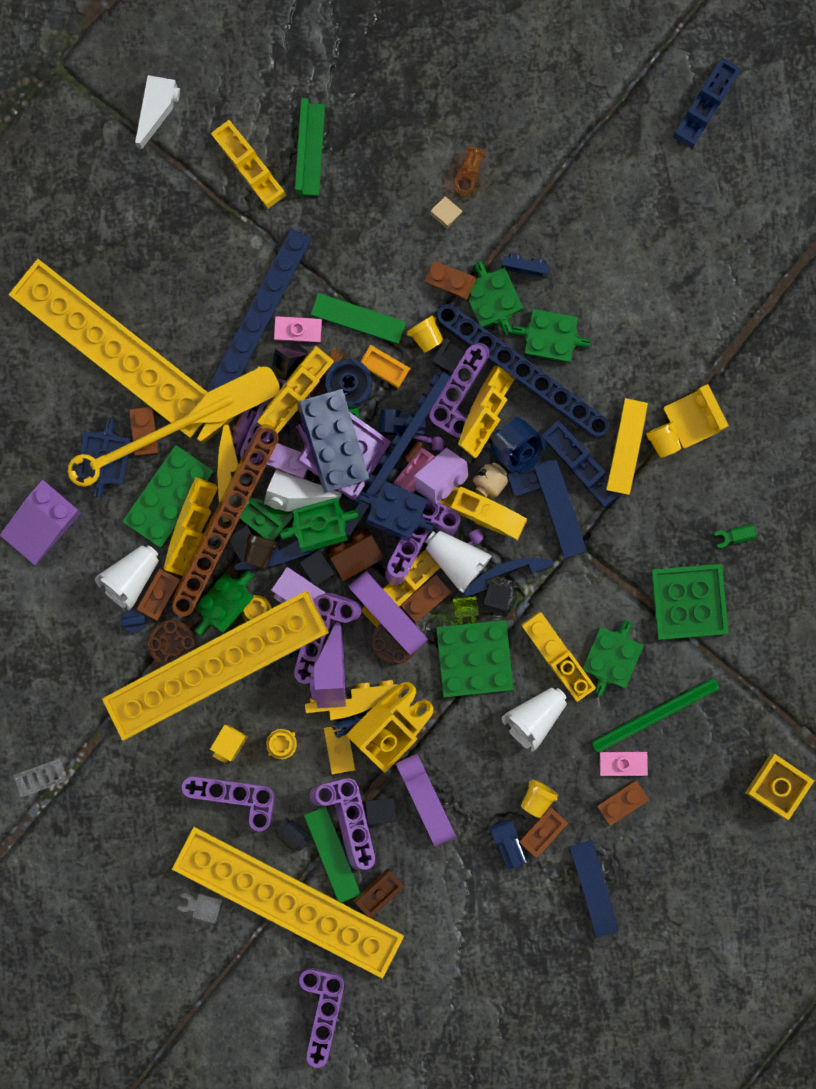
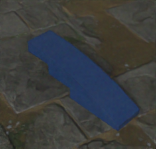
[673,57,742,149]
[541,420,622,508]
[534,460,587,559]
[234,540,327,572]

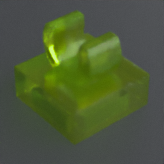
[453,597,479,625]

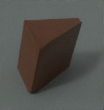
[400,438,423,464]

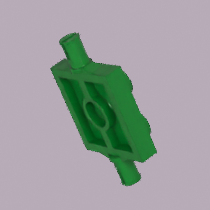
[468,261,524,336]
[511,309,591,364]
[280,497,360,553]
[195,570,254,637]
[583,619,644,696]

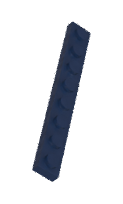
[207,228,312,392]
[345,371,451,536]

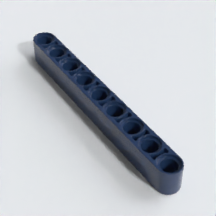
[437,304,609,439]

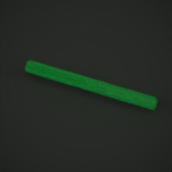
[591,679,719,753]

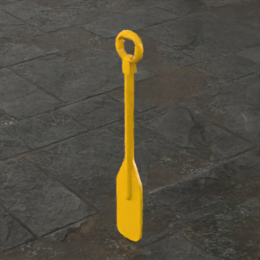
[67,367,280,487]

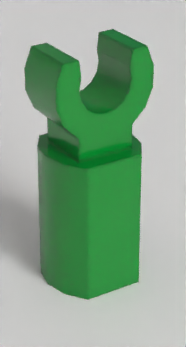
[713,524,756,549]

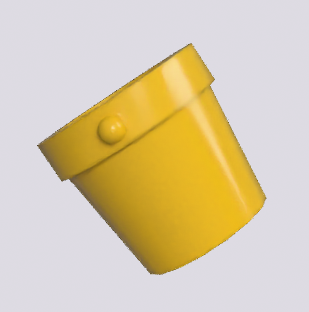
[407,315,444,353]
[646,422,682,458]
[241,595,272,622]
[266,729,297,759]
[521,780,558,818]

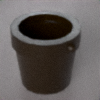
[244,533,278,569]

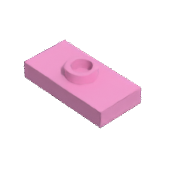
[274,316,322,343]
[392,448,435,493]
[599,752,648,776]

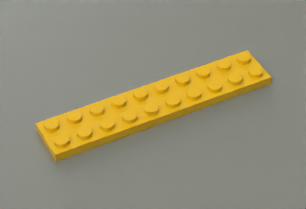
[9,259,208,439]
[102,591,329,741]
[172,827,404,979]

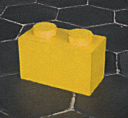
[210,725,248,763]

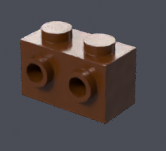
[326,528,384,581]

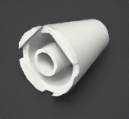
[425,531,492,593]
[95,545,159,610]
[502,688,567,752]

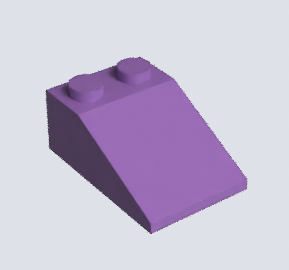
[0,480,81,566]
[310,622,346,708]

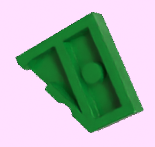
[239,497,294,541]

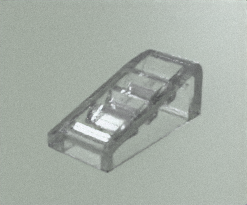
[13,759,68,797]

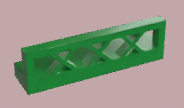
[295,98,325,197]

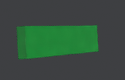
[311,293,406,345]
[304,806,361,903]

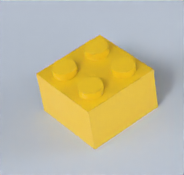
[745,754,814,820]

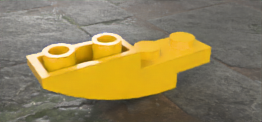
[439,487,527,541]
[521,611,596,702]
[305,680,398,720]

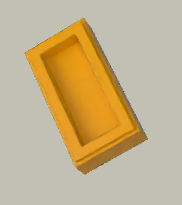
[360,345,410,389]

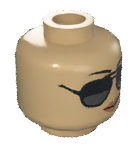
[473,463,508,498]

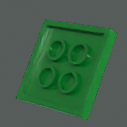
[651,564,729,640]
[436,620,514,697]

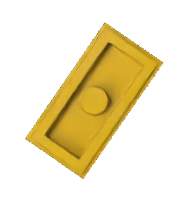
[324,727,355,774]

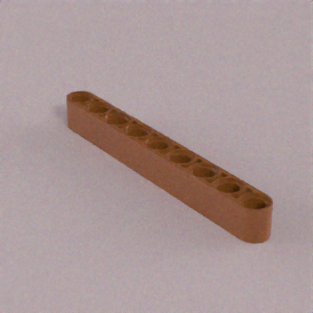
[171,424,278,617]

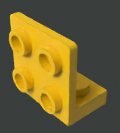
[664,384,729,449]

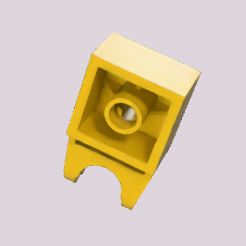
[346,682,433,773]

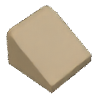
[430,197,463,229]

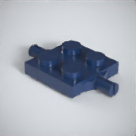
[77,418,131,498]
[358,481,436,542]

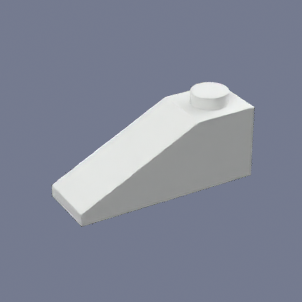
[135,75,180,149]
[264,470,342,512]

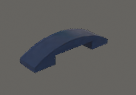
[464,558,554,598]
[569,840,618,938]

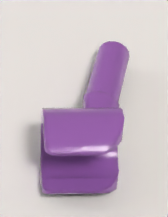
[413,434,445,451]
[467,529,484,546]

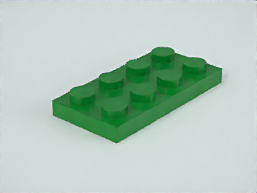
[122,445,214,549]

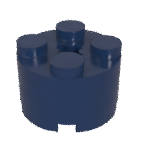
[325,359,372,409]
[491,417,546,473]

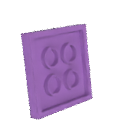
[296,412,391,500]

